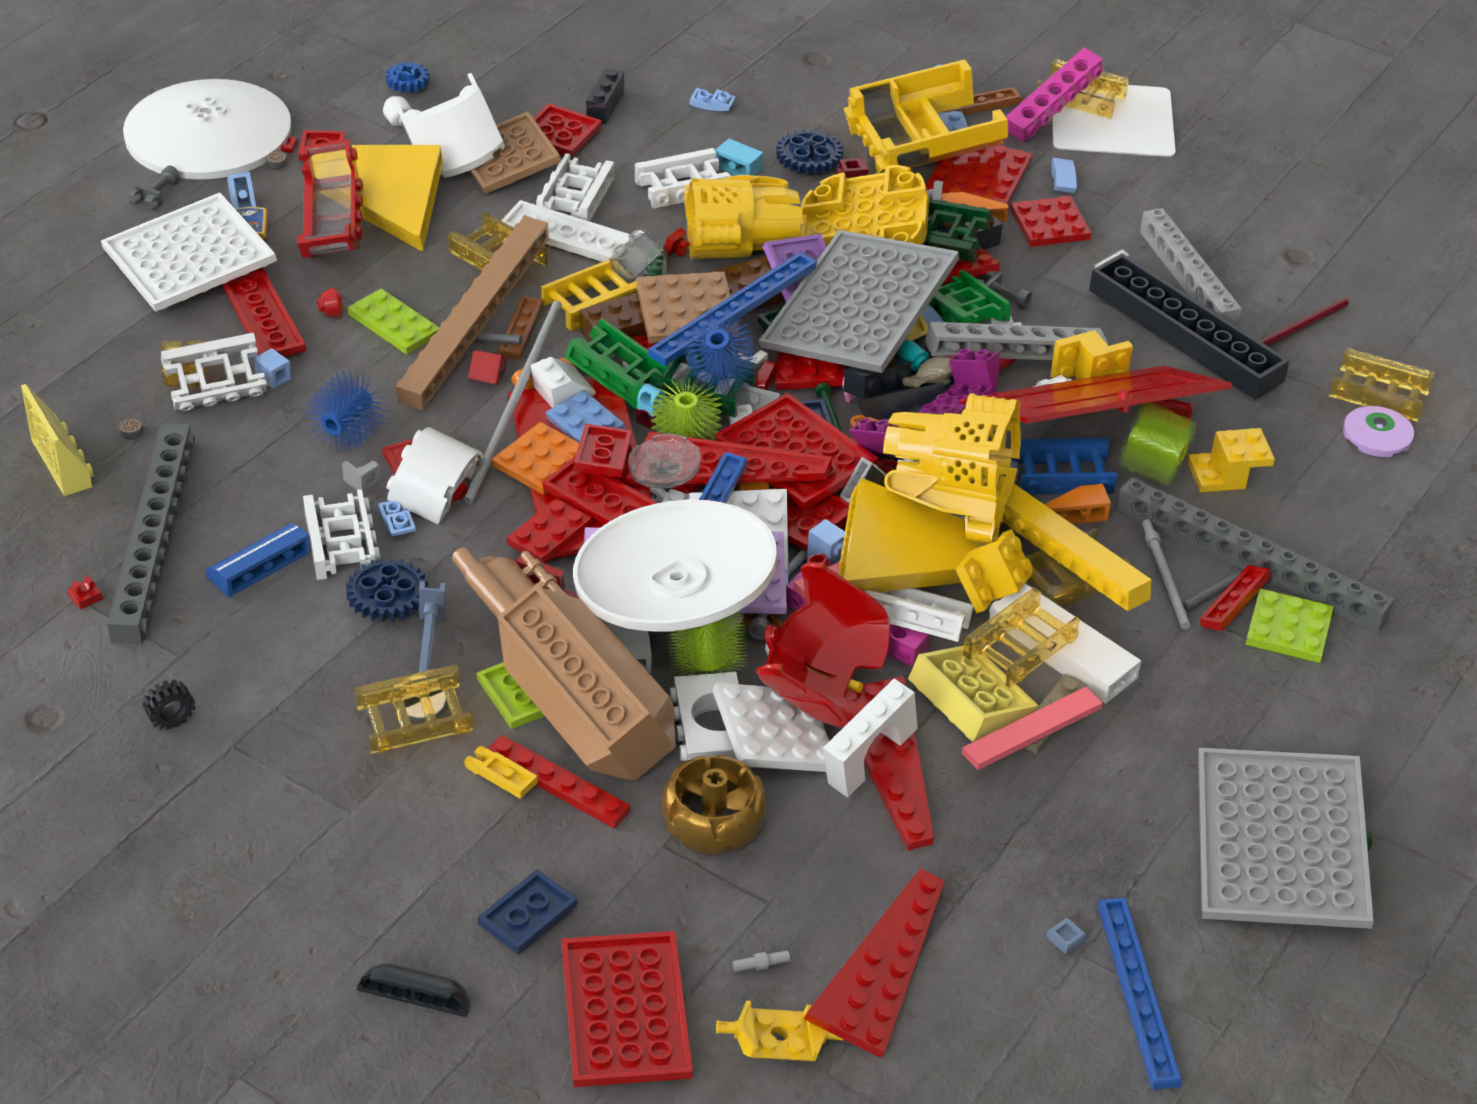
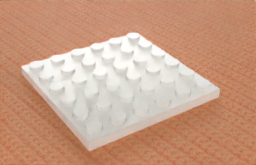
[101,193,277,312]

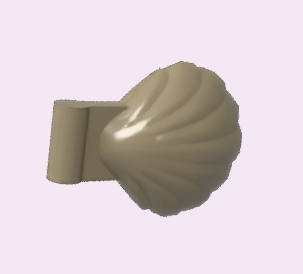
[903,356,953,388]

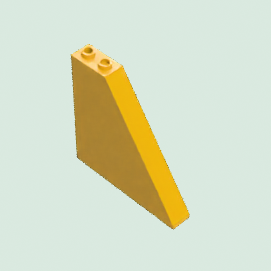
[311,145,444,250]
[838,478,989,592]

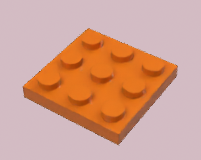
[491,422,579,495]

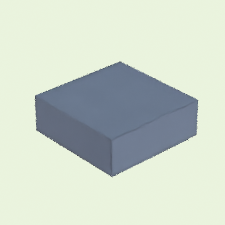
[1046,918,1087,954]

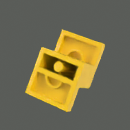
[1050,330,1133,379]
[1187,428,1275,493]
[955,529,1033,613]

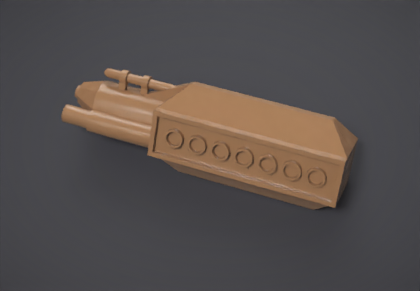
[452,547,676,781]

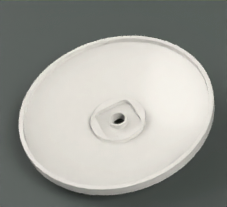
[123,79,292,179]
[573,500,778,631]

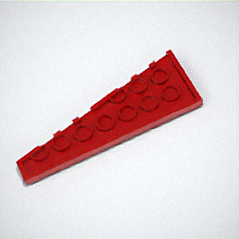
[626,432,832,486]
[844,676,934,851]
[804,868,945,1058]

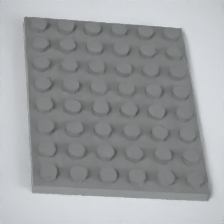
[759,230,959,373]
[1198,748,1374,929]

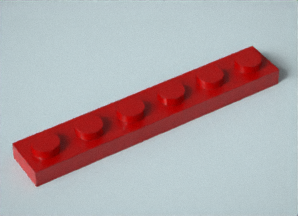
[487,735,631,829]

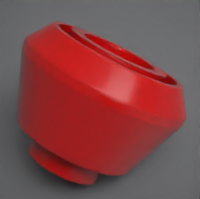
[317,287,343,318]

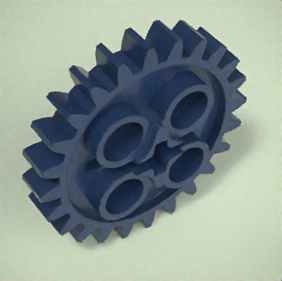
[776,129,843,175]
[346,557,428,623]

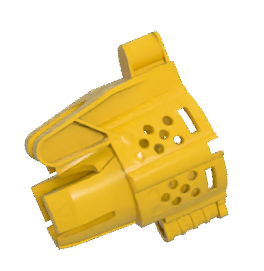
[684,175,803,260]
[883,393,1021,544]

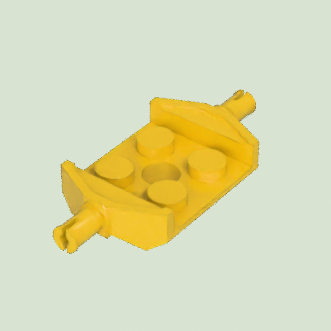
[716,1001,844,1061]

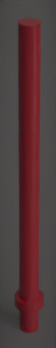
[1260,298,1349,346]

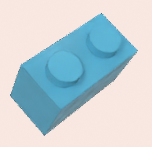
[715,139,763,176]

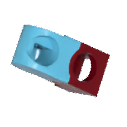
[637,384,667,431]

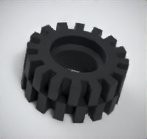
[142,679,196,730]

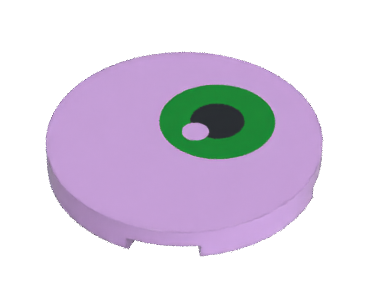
[1343,406,1414,457]

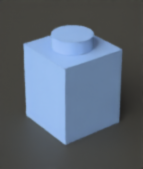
[254,349,291,389]

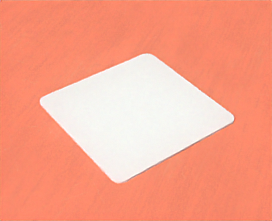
[1052,82,1175,157]

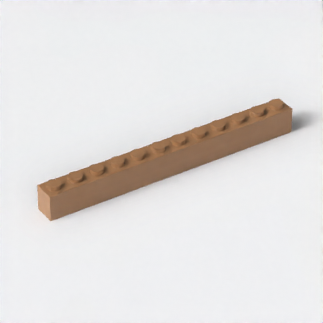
[395,216,549,411]

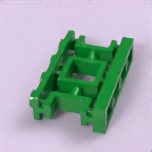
[929,270,1011,324]
[564,318,669,410]

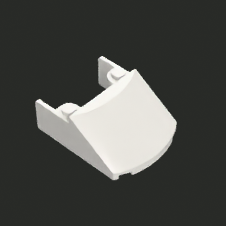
[395,73,505,178]

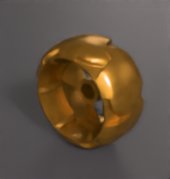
[662,755,766,855]

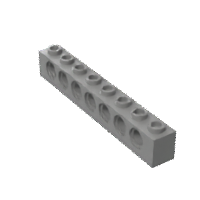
[1140,208,1242,327]
[925,322,1108,360]

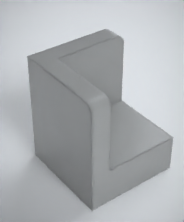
[342,460,381,493]

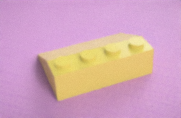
[21,384,94,496]
[908,644,1039,742]

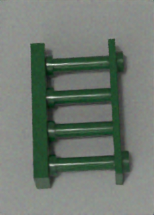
[650,346,758,418]

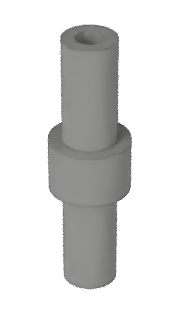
[732,950,790,972]

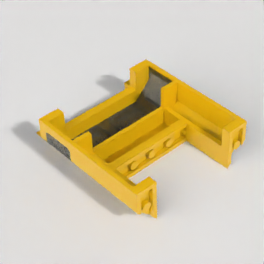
[844,59,1008,174]

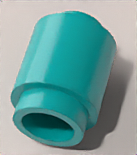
[896,339,929,371]

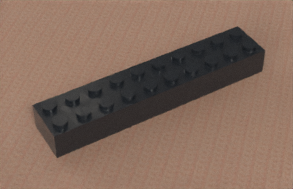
[1089,253,1290,400]

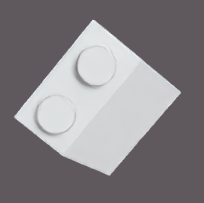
[530,357,596,408]

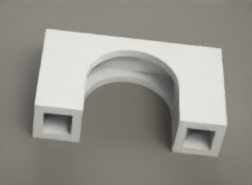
[670,672,739,761]
[823,679,918,798]

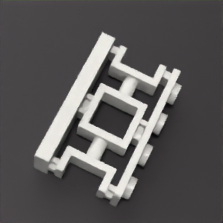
[635,148,731,208]
[536,153,614,222]
[161,333,267,412]
[303,489,380,580]

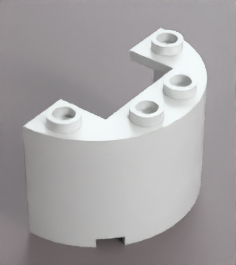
[386,427,483,525]

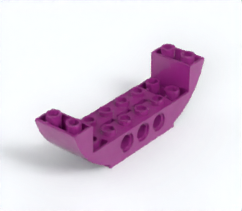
[849,349,999,461]

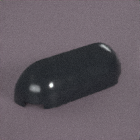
[858,382,945,420]
[357,964,470,1017]

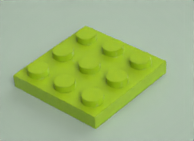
[1245,589,1334,663]
[477,662,545,729]

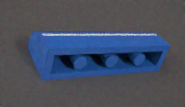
[206,523,311,597]

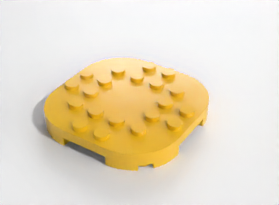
[801,165,929,247]

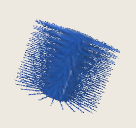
[683,312,757,395]
[304,367,390,453]

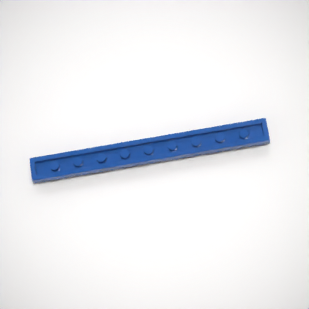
[648,252,817,366]

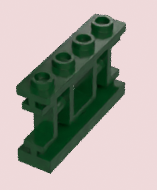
[923,199,995,263]

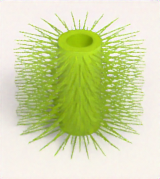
[651,378,722,440]
[1119,403,1197,486]
[667,611,747,677]

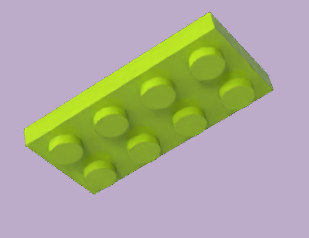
[347,288,440,355]

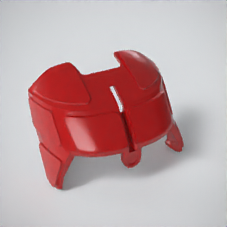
[756,562,890,727]

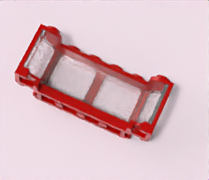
[297,139,363,258]

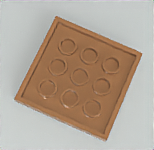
[469,111,561,194]
[636,272,739,343]

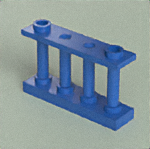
[1013,438,1117,495]

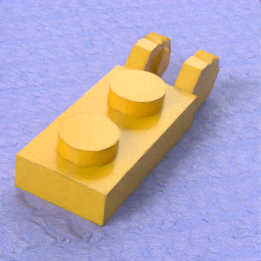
[464,746,538,799]

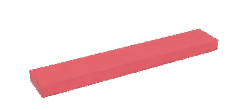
[962,687,1103,770]

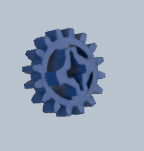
[385,61,430,94]

